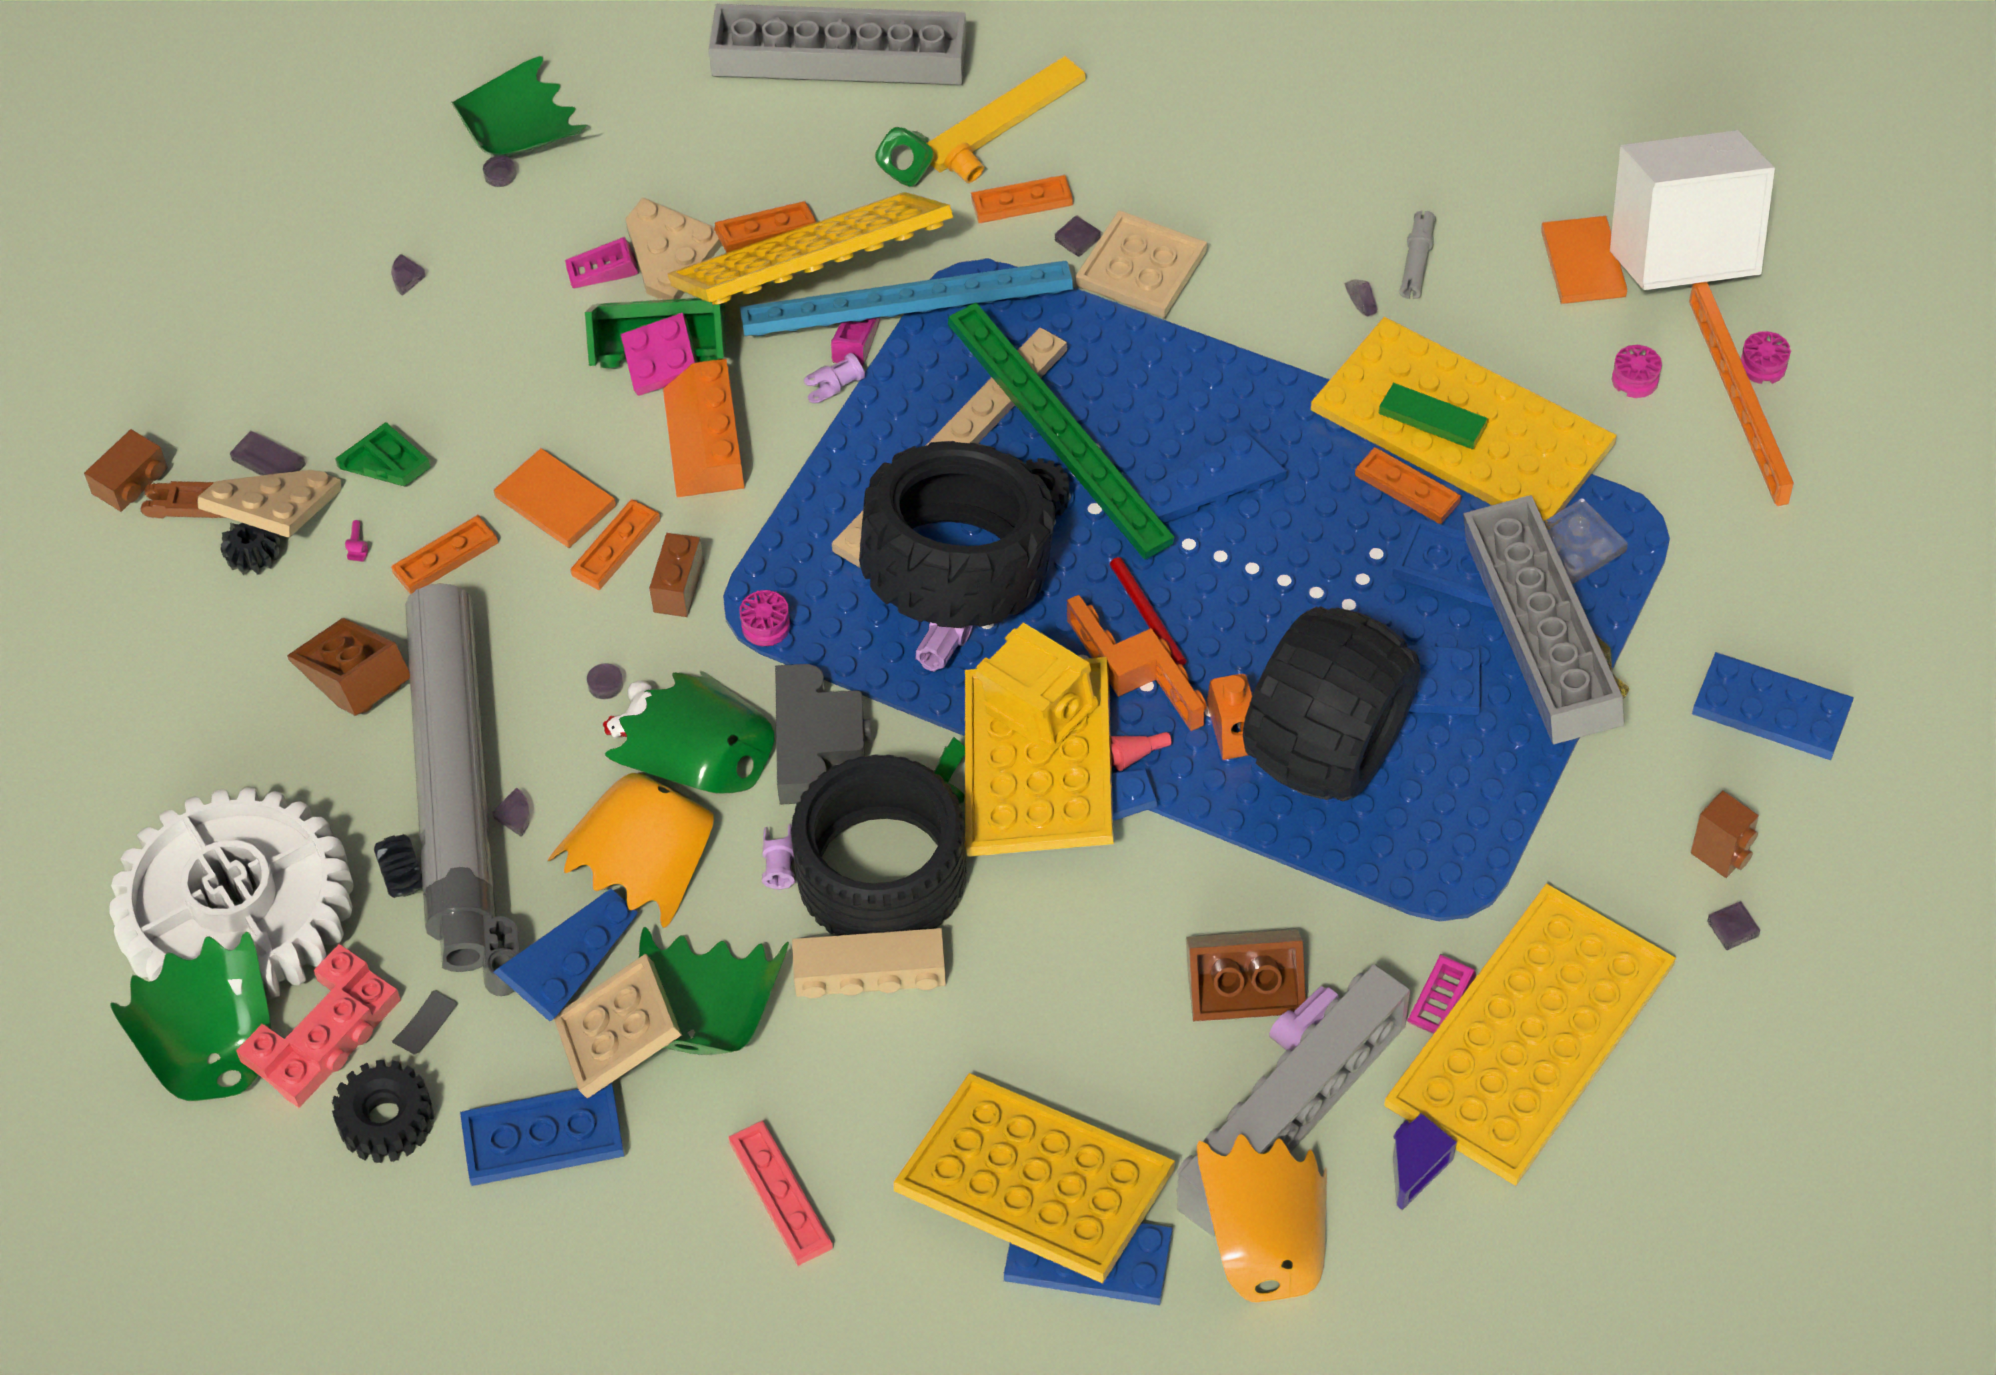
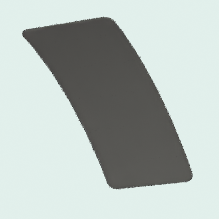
[392,990,457,1054]

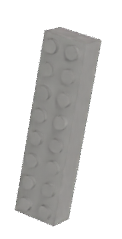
[709,4,967,85]
[1463,495,1624,745]
[1176,964,1410,1237]

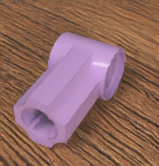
[916,622,973,672]
[1269,986,1340,1051]

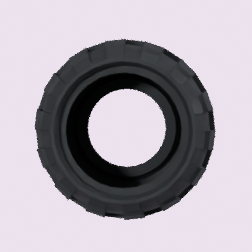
[1242,606,1420,802]

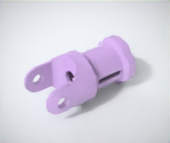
[804,353,865,403]
[762,824,795,890]

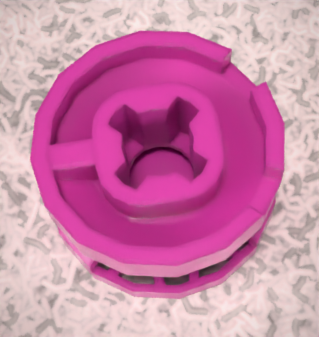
[1741,331,1791,384]
[1612,345,1662,398]
[739,590,790,646]

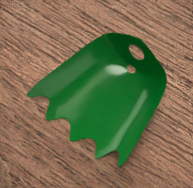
[451,56,592,156]
[605,671,774,794]
[639,927,789,1055]
[110,932,272,1101]

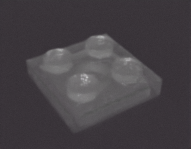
[1544,498,1628,585]

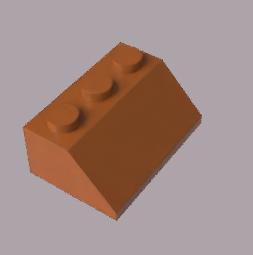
[1186,929,1306,1021]

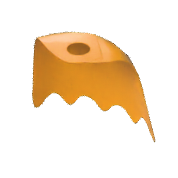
[547,773,714,928]
[1197,1134,1327,1302]

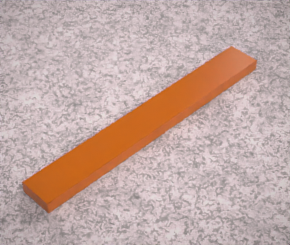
[1689,282,1794,506]

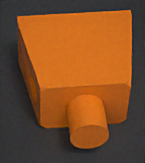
[1207,674,1252,760]

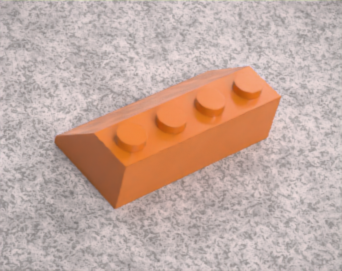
[663,359,744,497]

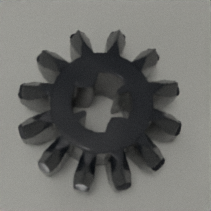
[220,523,281,575]
[374,834,423,898]

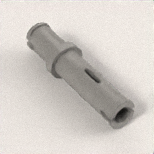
[1399,211,1435,299]

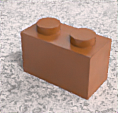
[84,429,168,512]
[649,532,704,617]
[1691,791,1759,878]

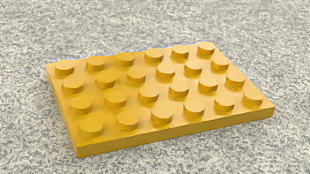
[965,657,1114,857]
[894,1073,1175,1283]

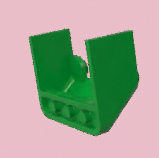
[585,298,726,368]

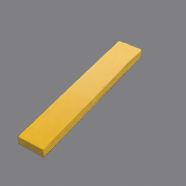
[926,56,1086,173]

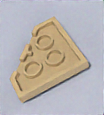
[625,197,722,300]
[198,470,341,538]

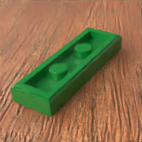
[1379,382,1488,449]

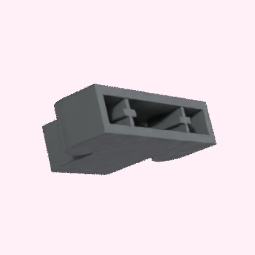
[775,664,871,805]

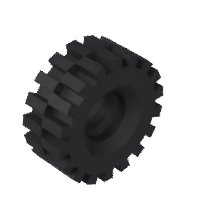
[332,1060,434,1163]

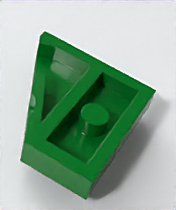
[335,422,431,487]

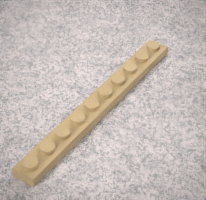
[832,327,1067,568]

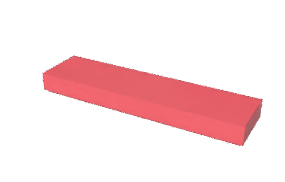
[728,1120,833,1266]

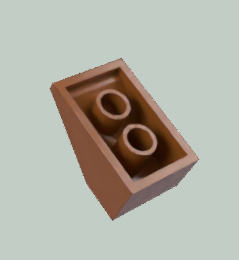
[287,618,410,716]

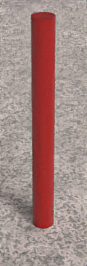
[1109,557,1187,666]

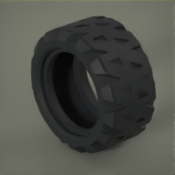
[859,441,1055,628]

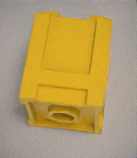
[976,622,1098,754]

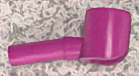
[345,520,368,562]

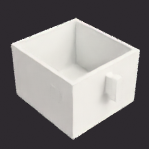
[1610,130,1775,290]

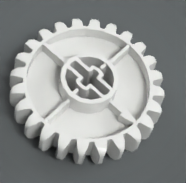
[109,787,354,1000]

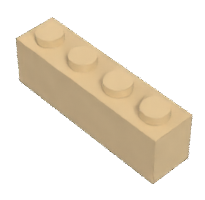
[792,928,946,998]

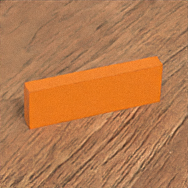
[971,175,1073,224]
[714,201,817,253]
[1355,447,1461,524]
[570,499,660,591]
[391,515,498,594]

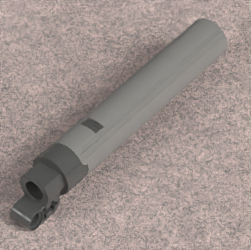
[405,583,519,996]

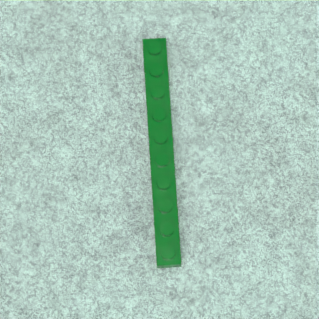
[948,302,1174,560]

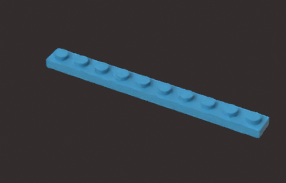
[740,260,1073,336]

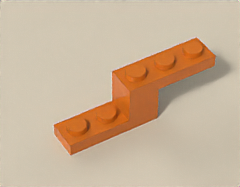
[1067,595,1207,731]

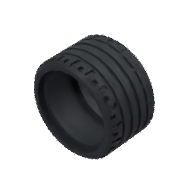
[791,754,966,936]

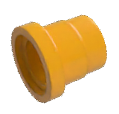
[944,143,984,183]

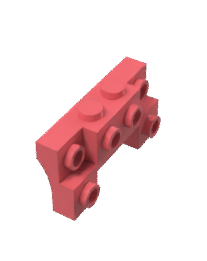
[236,944,401,1108]

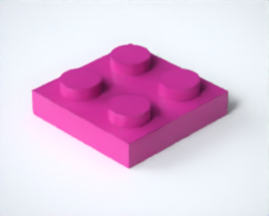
[621,312,697,396]

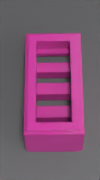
[565,237,639,288]
[831,317,881,366]
[1407,955,1476,1034]

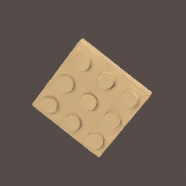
[1075,210,1207,318]
[554,954,682,1098]

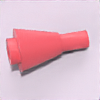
[1111,732,1171,771]

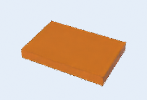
[1541,216,1627,304]
[494,448,616,548]

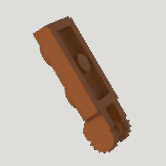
[140,481,226,519]

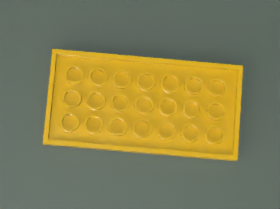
[667,192,953,304]
[1311,317,1617,530]
[1384,883,1676,1186]

